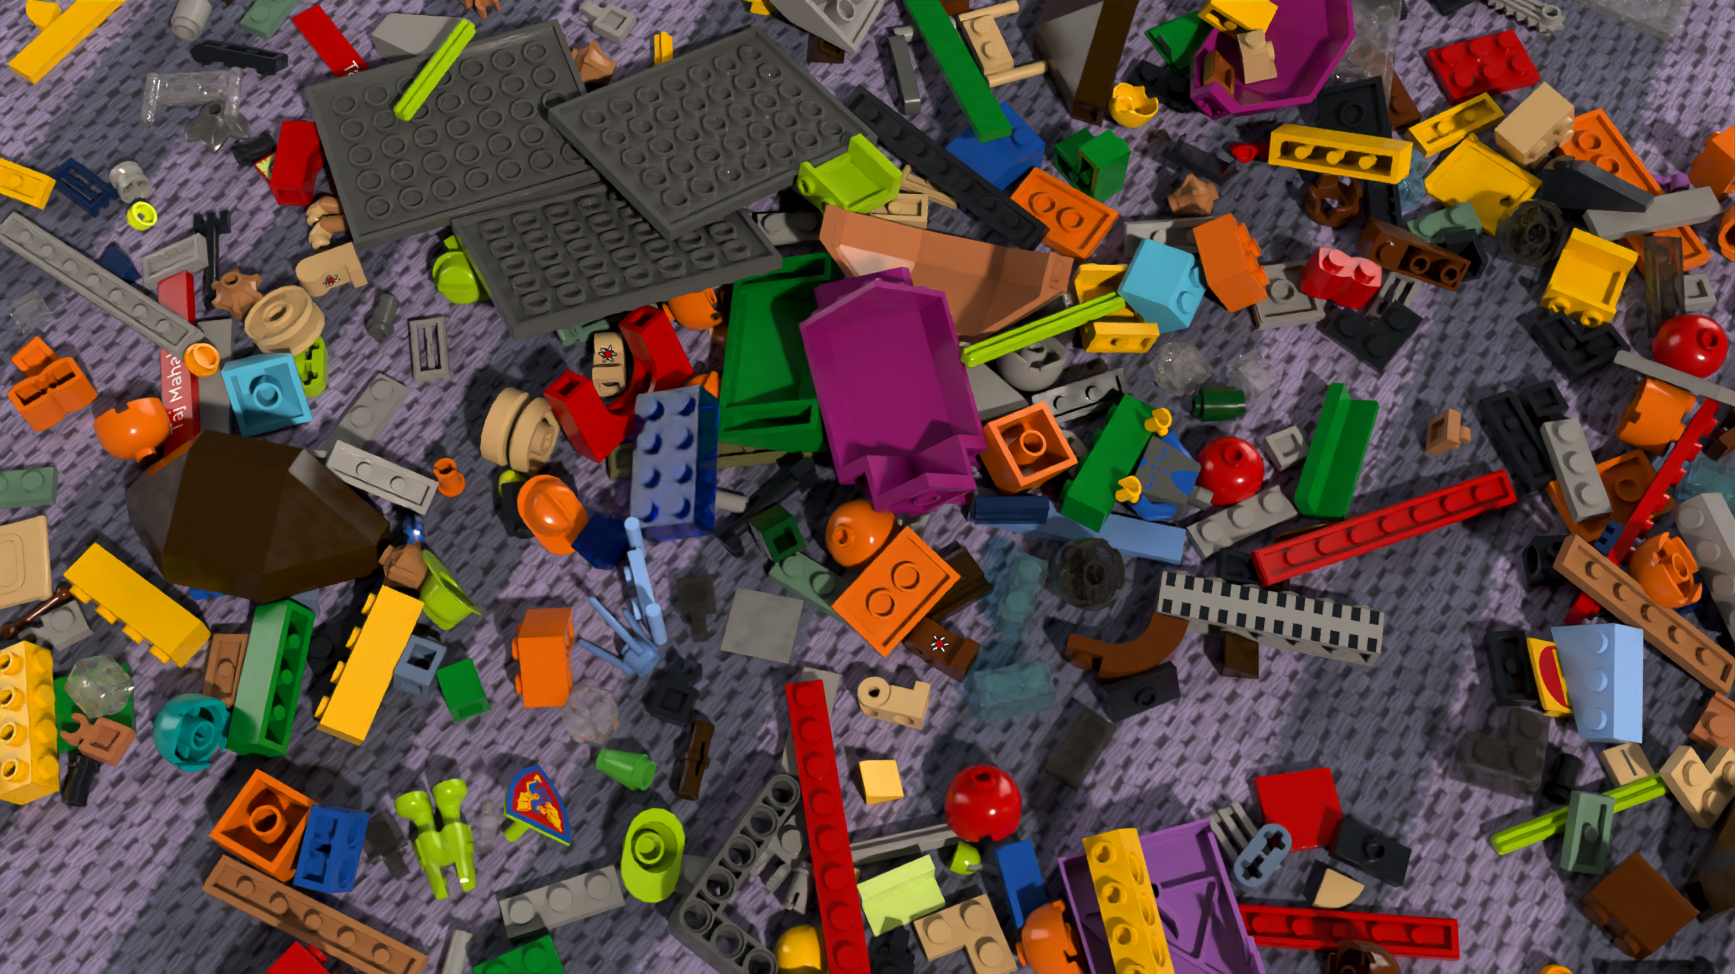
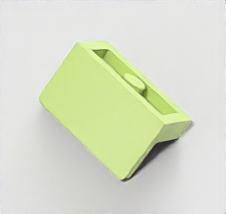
[857,854,946,937]

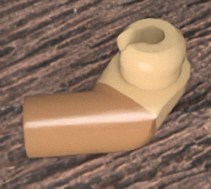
[306,196,345,228]
[308,215,350,252]

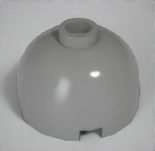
[995,326,1067,392]

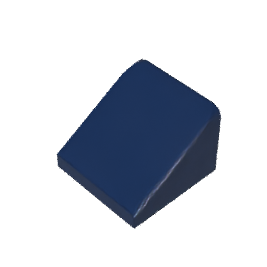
[98,246,140,285]

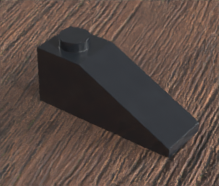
[1542,155,1654,213]

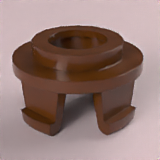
[1304,172,1363,227]

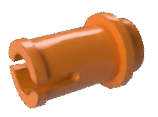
[433,458,466,497]

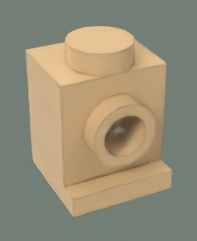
[1237,29,1277,84]

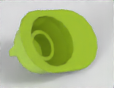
[432,251,491,305]
[420,550,483,631]
[621,808,685,903]

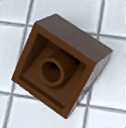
[1577,851,1700,962]

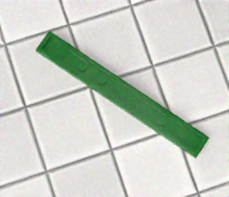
[901,0,1012,143]

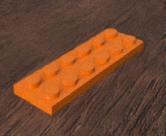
[1552,108,1712,285]

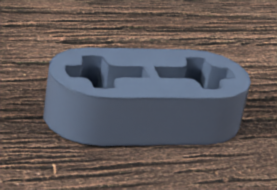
[1230,823,1292,892]

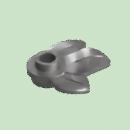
[185,100,251,154]

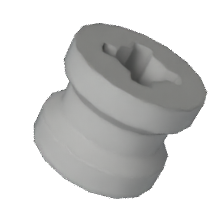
[109,161,152,203]

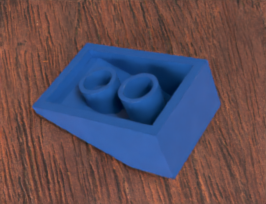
[945,101,1046,213]

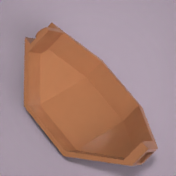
[819,204,1074,344]

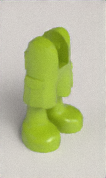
[394,779,477,901]

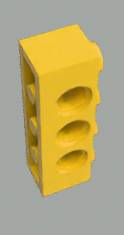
[1082,828,1175,974]

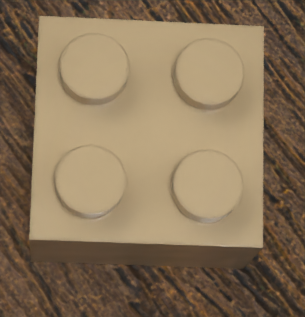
[1494,81,1574,172]

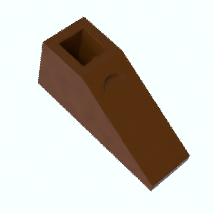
[1355,217,1471,292]

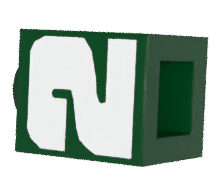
[747,504,806,563]

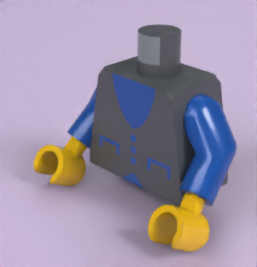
[1115,408,1214,521]

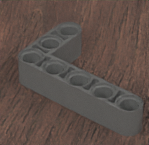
[668,774,800,974]

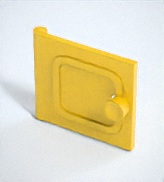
[1418,133,1542,237]

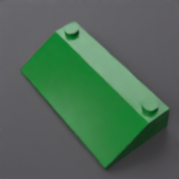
[715,252,845,453]

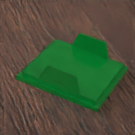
[1144,10,1213,76]

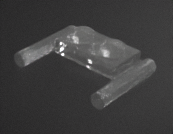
[139,67,243,129]

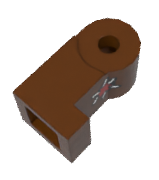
[904,618,980,683]

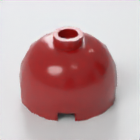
[1651,313,1729,379]
[1195,436,1265,508]
[944,764,1022,842]

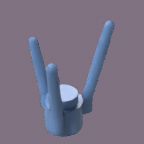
[577,596,660,677]

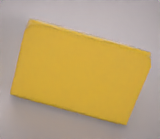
[858,760,904,805]

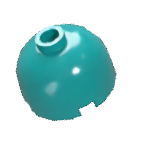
[152,692,232,772]

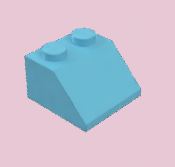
[1117,238,1208,334]

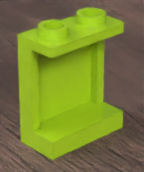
[796,133,904,215]

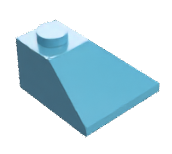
[221,353,313,437]

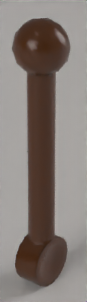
[1,586,71,640]

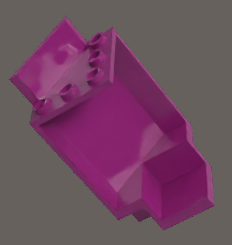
[799,267,988,517]

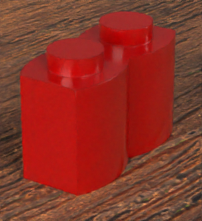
[1300,247,1382,309]

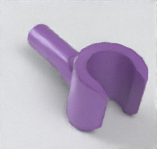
[1650,173,1690,193]

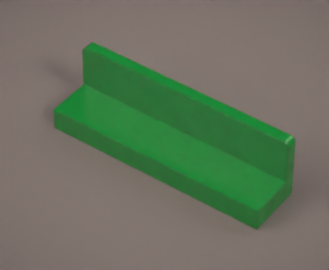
[1294,383,1380,521]

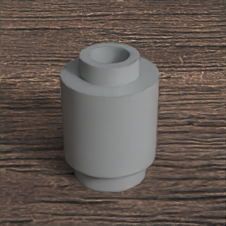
[171,0,212,41]

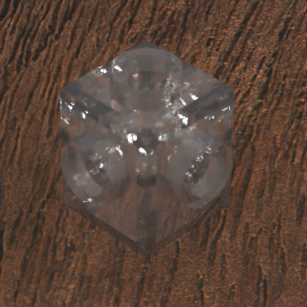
[1149,341,1212,397]
[64,653,135,719]

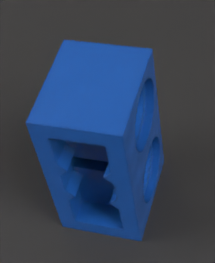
[293,805,370,894]

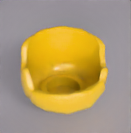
[1107,83,1158,128]
[773,924,828,974]

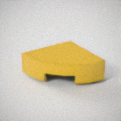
[26,0,62,32]

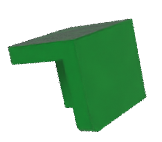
[435,658,491,723]

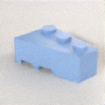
[1550,623,1643,743]

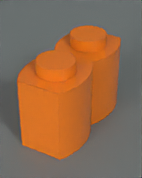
[7,357,98,432]

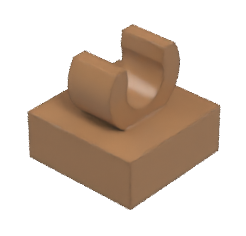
[1425,408,1471,456]

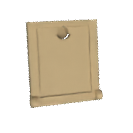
[0,515,53,609]

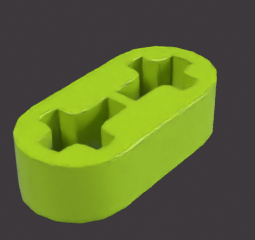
[293,336,328,397]

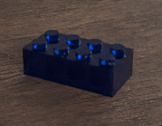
[629,385,720,542]

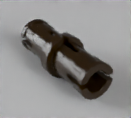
[674,720,715,801]

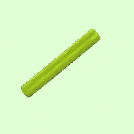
[393,19,476,122]

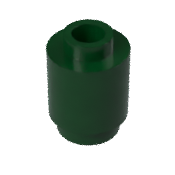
[1192,386,1246,422]

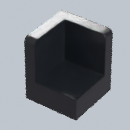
[1438,228,1489,283]

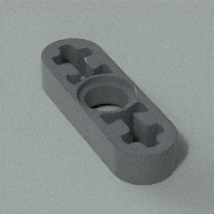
[887,35,921,116]

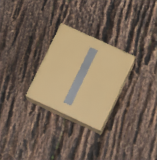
[1598,743,1655,788]

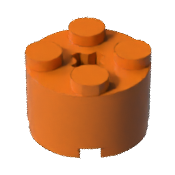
[1615,375,1696,458]

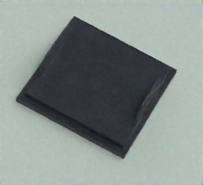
[1163,133,1239,186]

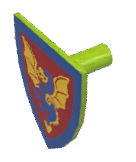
[504,764,571,846]

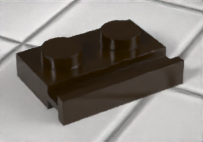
[925,546,994,624]

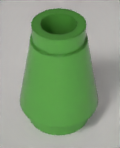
[596,748,656,791]

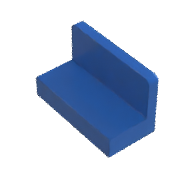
[992,838,1049,929]

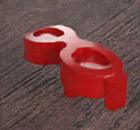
[1229,140,1270,163]

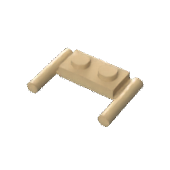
[956,0,1048,88]

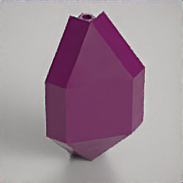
[1190,0,1355,120]

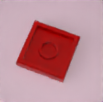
[1253,767,1343,853]

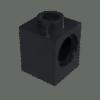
[1521,535,1571,586]

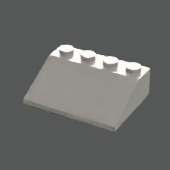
[769,0,886,54]

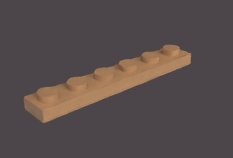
[1552,534,1735,694]
[201,854,430,974]

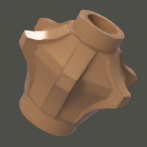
[572,40,617,86]
[1167,172,1219,218]
[211,268,263,320]
[378,540,431,593]

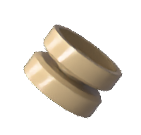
[480,387,561,477]

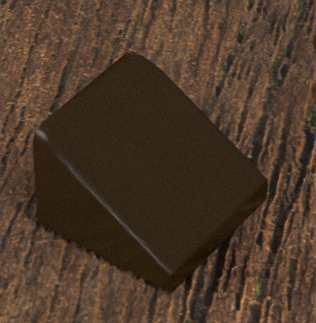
[806,33,845,64]
[1221,633,1259,679]

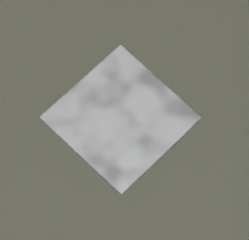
[720,587,804,664]

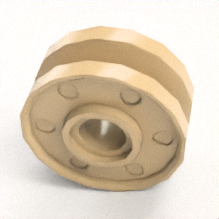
[244,285,325,356]

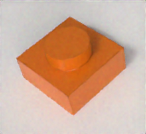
[8,336,61,378]

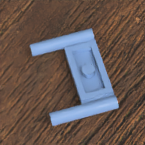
[623,517,667,645]

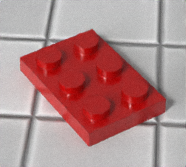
[1425,29,1541,106]

